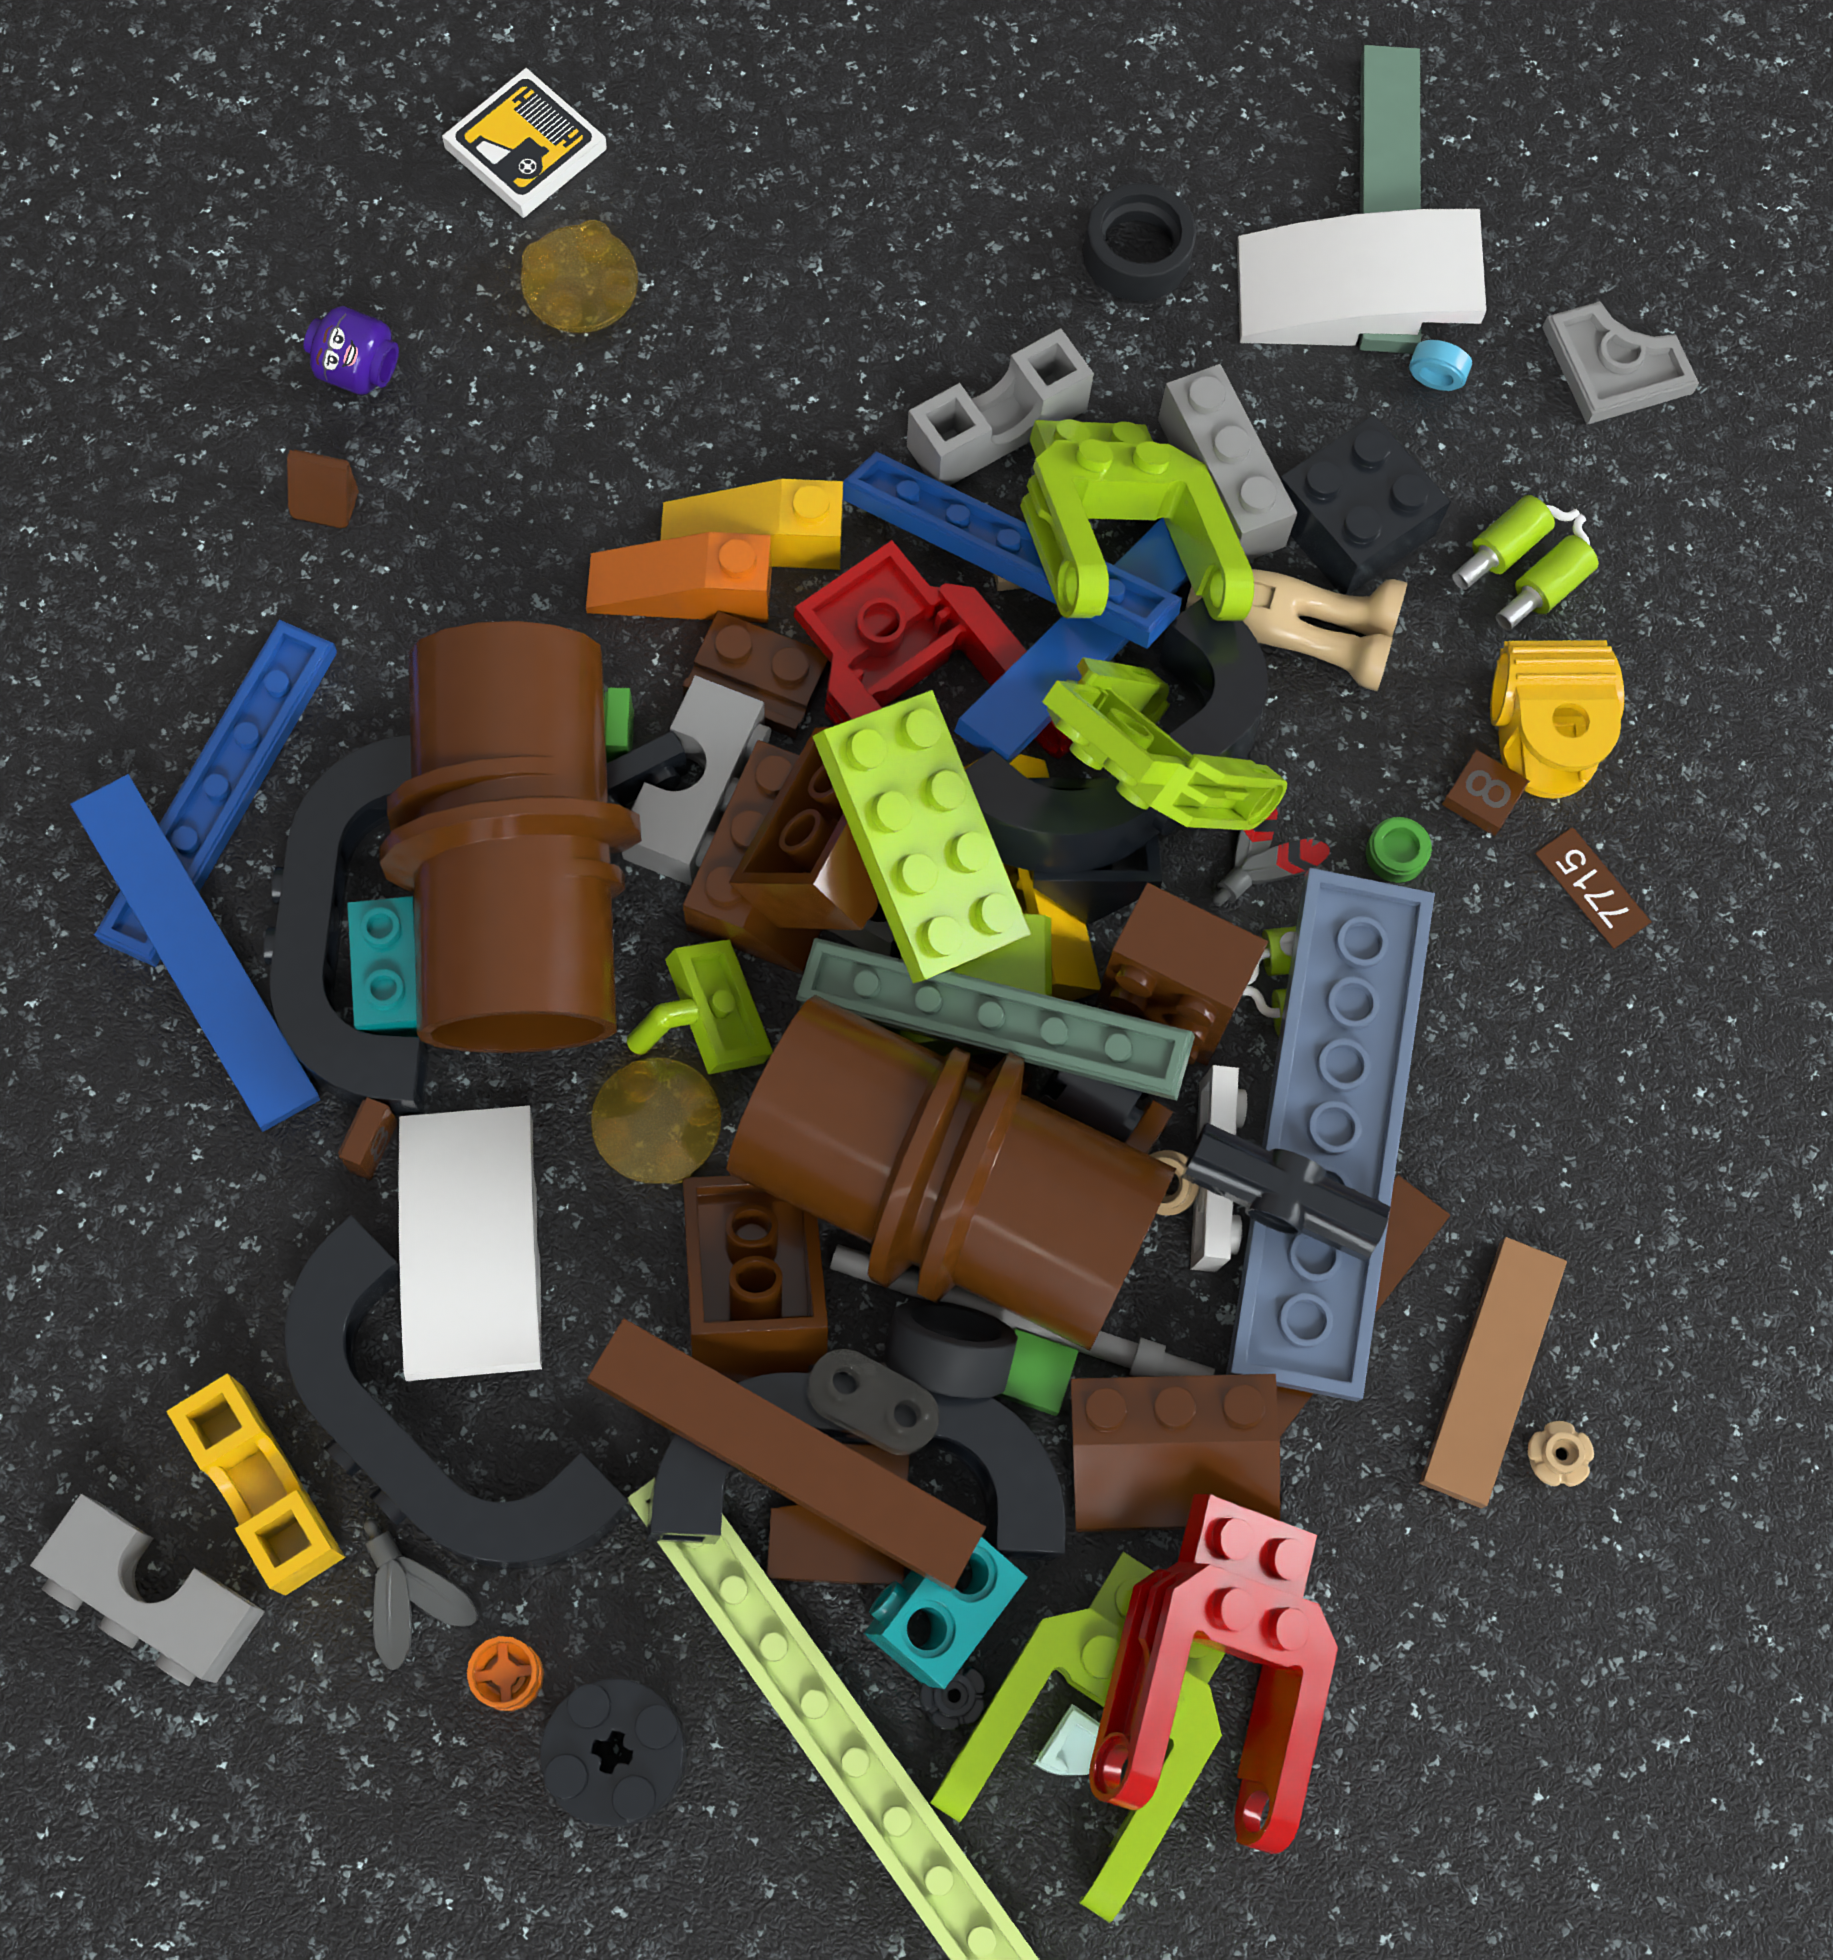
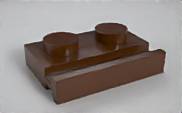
[682,611,830,739]

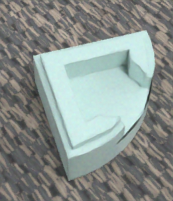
[1033,1704,1100,1776]

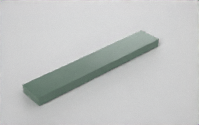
[1359,45,1421,354]
[796,938,1195,1101]

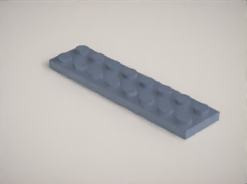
[1226,868,1435,1402]

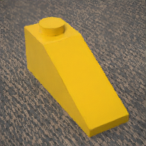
[661,479,843,570]

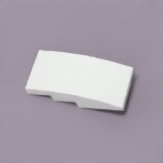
[1237,209,1486,346]
[398,1105,542,1381]

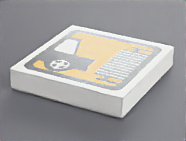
[442,68,607,218]

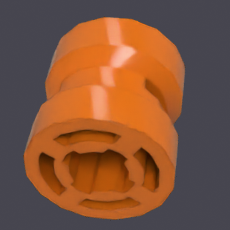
[467,1636,544,1711]

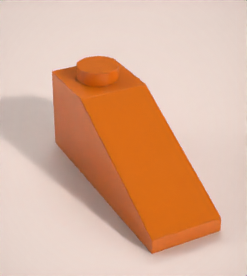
[586,532,772,623]

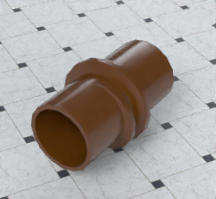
[379,621,642,1053]
[726,995,1177,1351]

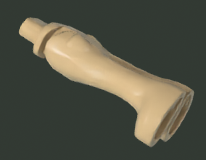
[1185,569,1407,691]

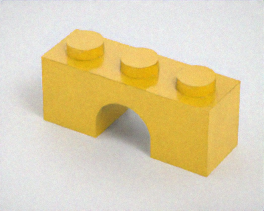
[166,1373,345,1596]

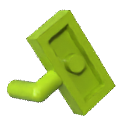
[627,939,773,1074]

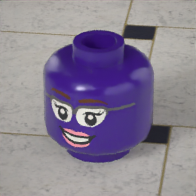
[304,306,399,395]

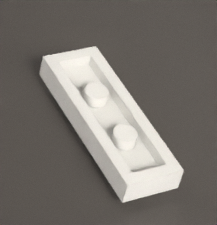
[1190,1065,1247,1272]

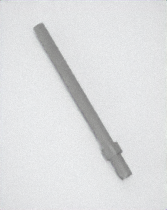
[830,1244,1215,1377]

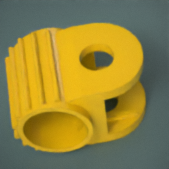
[1490,640,1624,799]

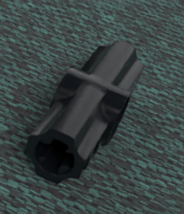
[1181,1123,1391,1262]

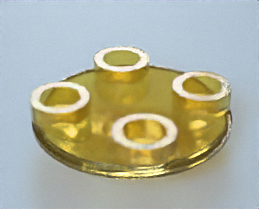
[521,220,638,333]
[591,1058,721,1184]

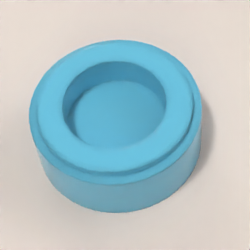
[1409,340,1472,391]

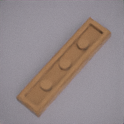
[1419,1237,1567,1509]

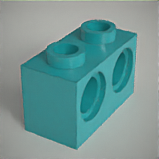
[347,896,424,1043]
[863,1537,1027,1689]

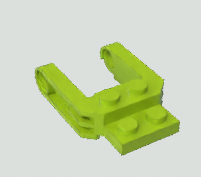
[1020,419,1254,621]
[1042,657,1287,830]
[930,1552,1225,1923]

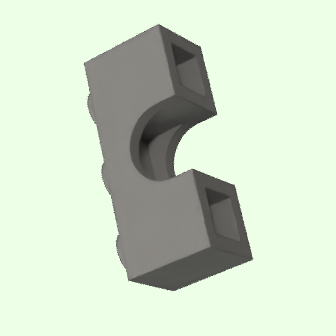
[907,328,1094,486]
[1158,364,1297,561]
[622,675,771,886]
[30,1494,265,1686]

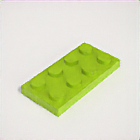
[812,690,1031,984]

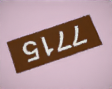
[1535,827,1651,949]

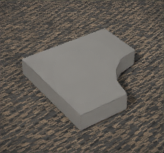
[1542,301,1699,425]

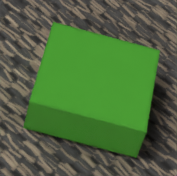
[604,688,634,763]
[996,1329,1079,1416]

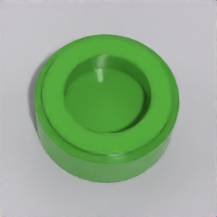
[1366,817,1432,883]

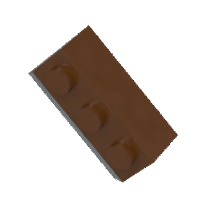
[683,740,823,975]
[1071,1374,1280,1532]

